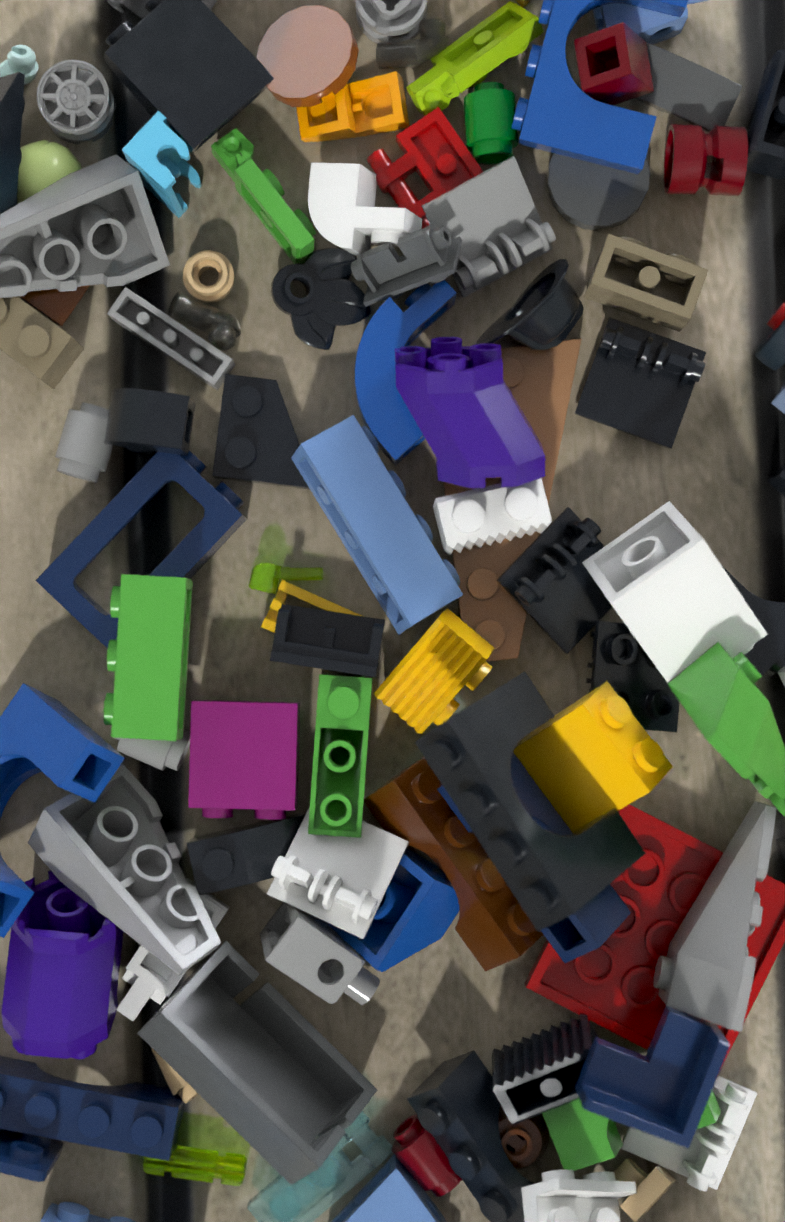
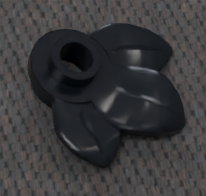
[271,248,371,350]

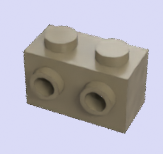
[584,234,708,332]

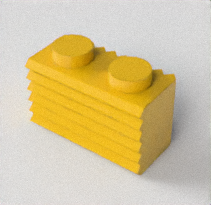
[374,608,494,734]

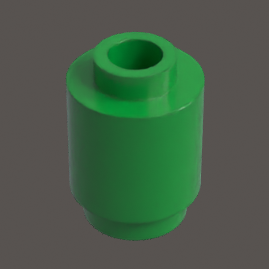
[464,82,518,165]

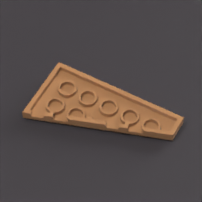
[443,339,581,662]

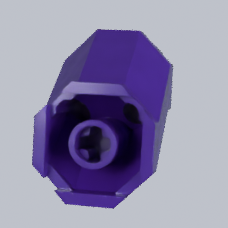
[395,337,545,488]
[1,870,124,1059]

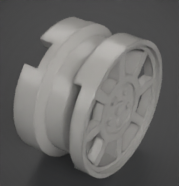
[355,0,427,47]
[37,60,116,144]

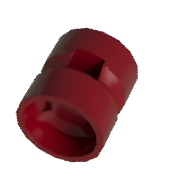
[663,124,748,196]

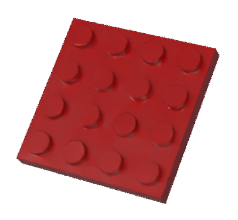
[524,804,785,1070]

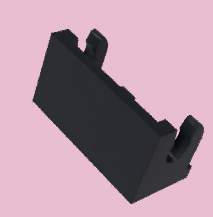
[270,604,385,677]

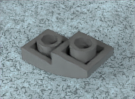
[635,42,743,133]

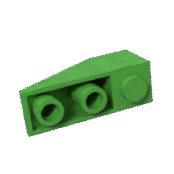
[308,674,373,838]

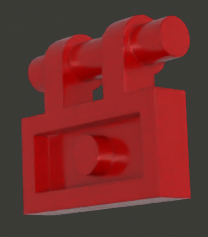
[366,107,483,229]

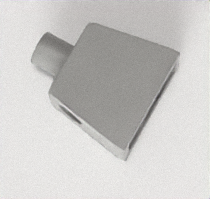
[260,902,380,1005]

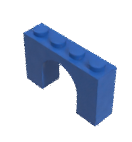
[511,0,688,174]
[0,683,125,938]

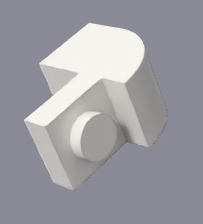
[308,163,422,256]

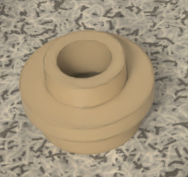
[183,250,235,303]

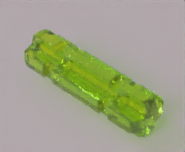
[143,1145,247,1186]

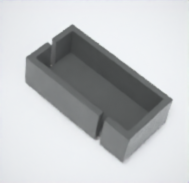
[137,941,377,1185]

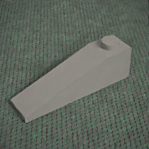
[0,154,170,298]
[28,764,221,975]
[653,801,777,1032]

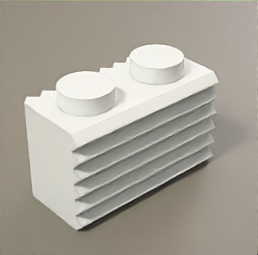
[433,478,552,555]

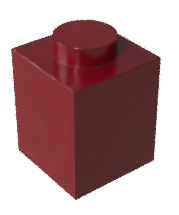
[574,22,654,106]

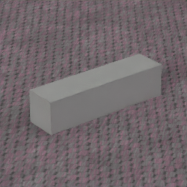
[107,287,235,391]

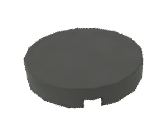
[547,153,650,230]

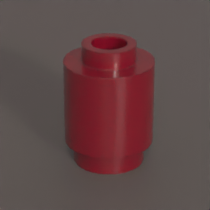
[391,1115,462,1197]

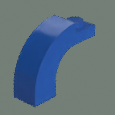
[355,280,457,466]

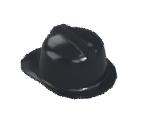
[476,259,584,350]

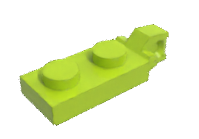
[406,1,544,116]

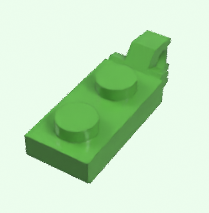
[211,128,316,264]

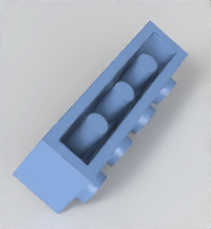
[291,415,463,635]

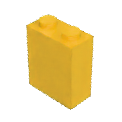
[513,681,673,833]

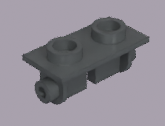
[351,224,462,306]

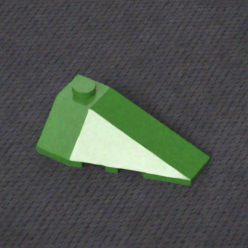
[668,642,785,816]

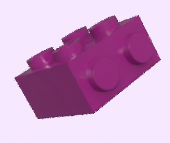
[188,700,301,820]

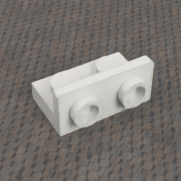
[521,1170,637,1222]

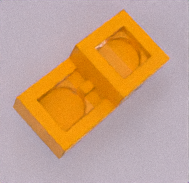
[296,71,410,142]

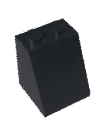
[104,0,274,156]

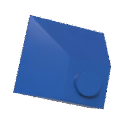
[324,848,459,972]

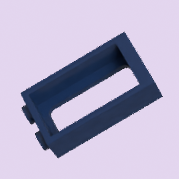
[35,450,247,649]

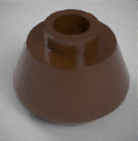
[498,1106,549,1170]

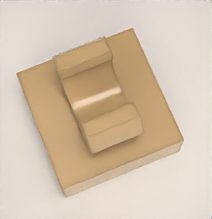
[614,1158,677,1222]

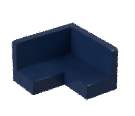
[575,1006,730,1149]

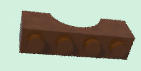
[364,757,544,972]

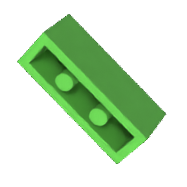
[103,574,193,741]

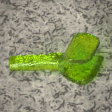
[249,563,323,594]

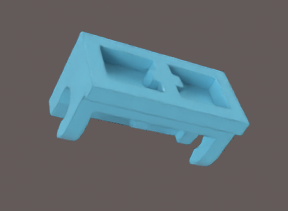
[122,111,202,218]

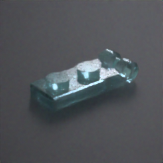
[247,1111,392,1222]

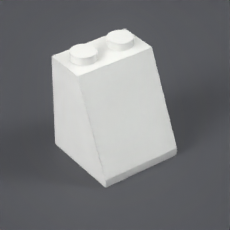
[582,501,768,683]

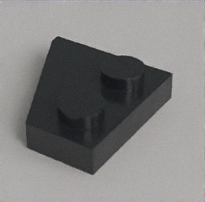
[212,374,310,490]

